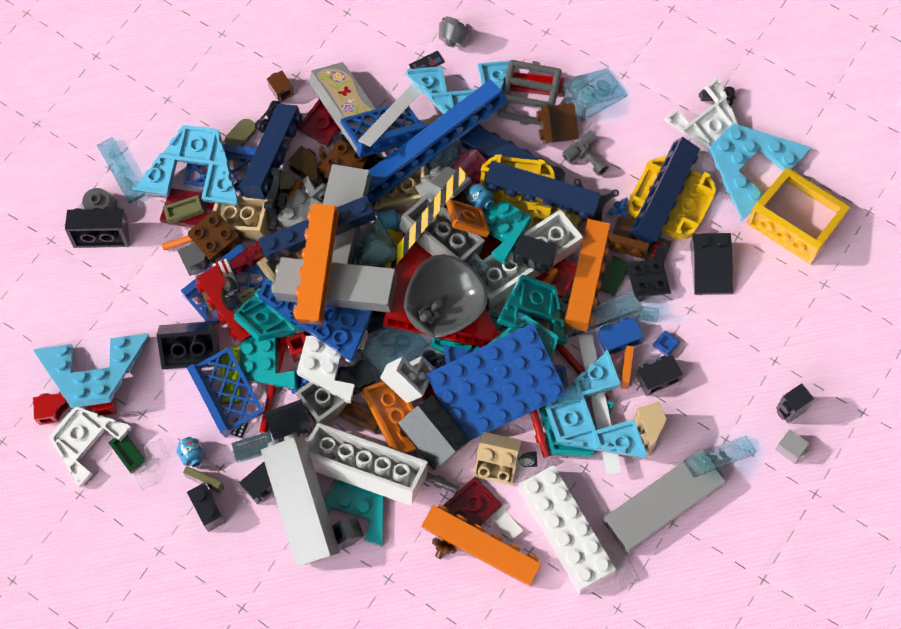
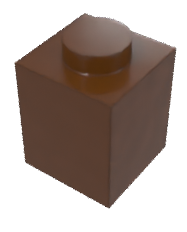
[266,70,295,102]

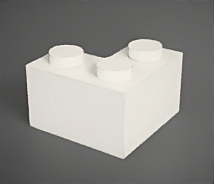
[381,356,435,403]

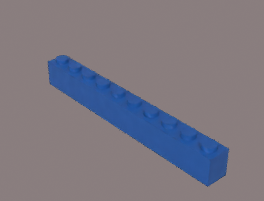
[367,79,508,205]

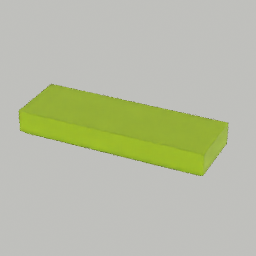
[221,346,241,404]

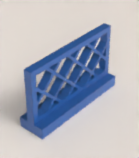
[340,105,427,157]
[183,144,257,193]
[181,244,268,322]
[186,347,265,437]

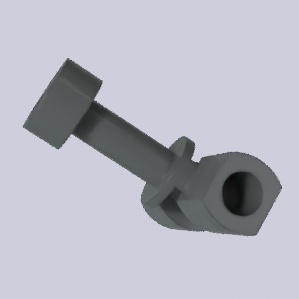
[562,130,609,176]

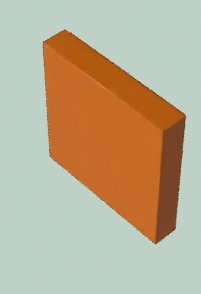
[446,199,490,237]

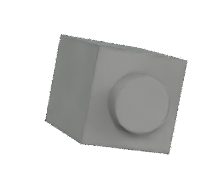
[775,429,809,464]

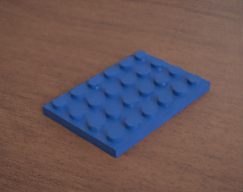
[426,323,568,441]

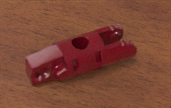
[229,241,264,274]

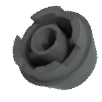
[439,16,473,48]
[81,188,118,209]

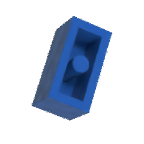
[597,317,644,356]

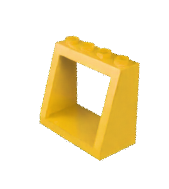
[747,167,851,265]

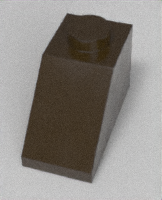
[287,146,319,181]

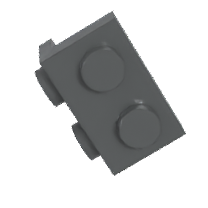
[302,176,327,203]

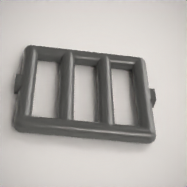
[498,60,562,125]

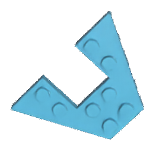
[406,60,510,120]
[708,123,811,222]
[132,125,239,206]
[33,333,150,408]
[545,350,647,458]

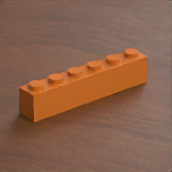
[293,204,339,325]
[565,219,612,332]
[421,504,541,587]

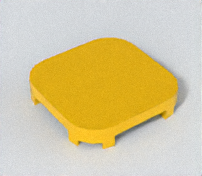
[480,154,555,231]
[628,155,716,240]

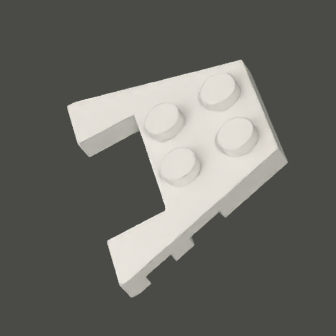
[664,77,738,151]
[297,331,368,403]
[49,407,132,488]

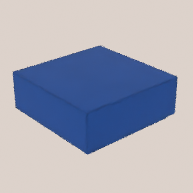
[652,330,680,357]

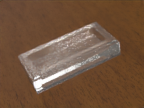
[605,542,640,589]

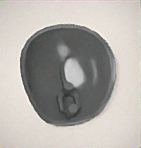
[404,254,488,337]

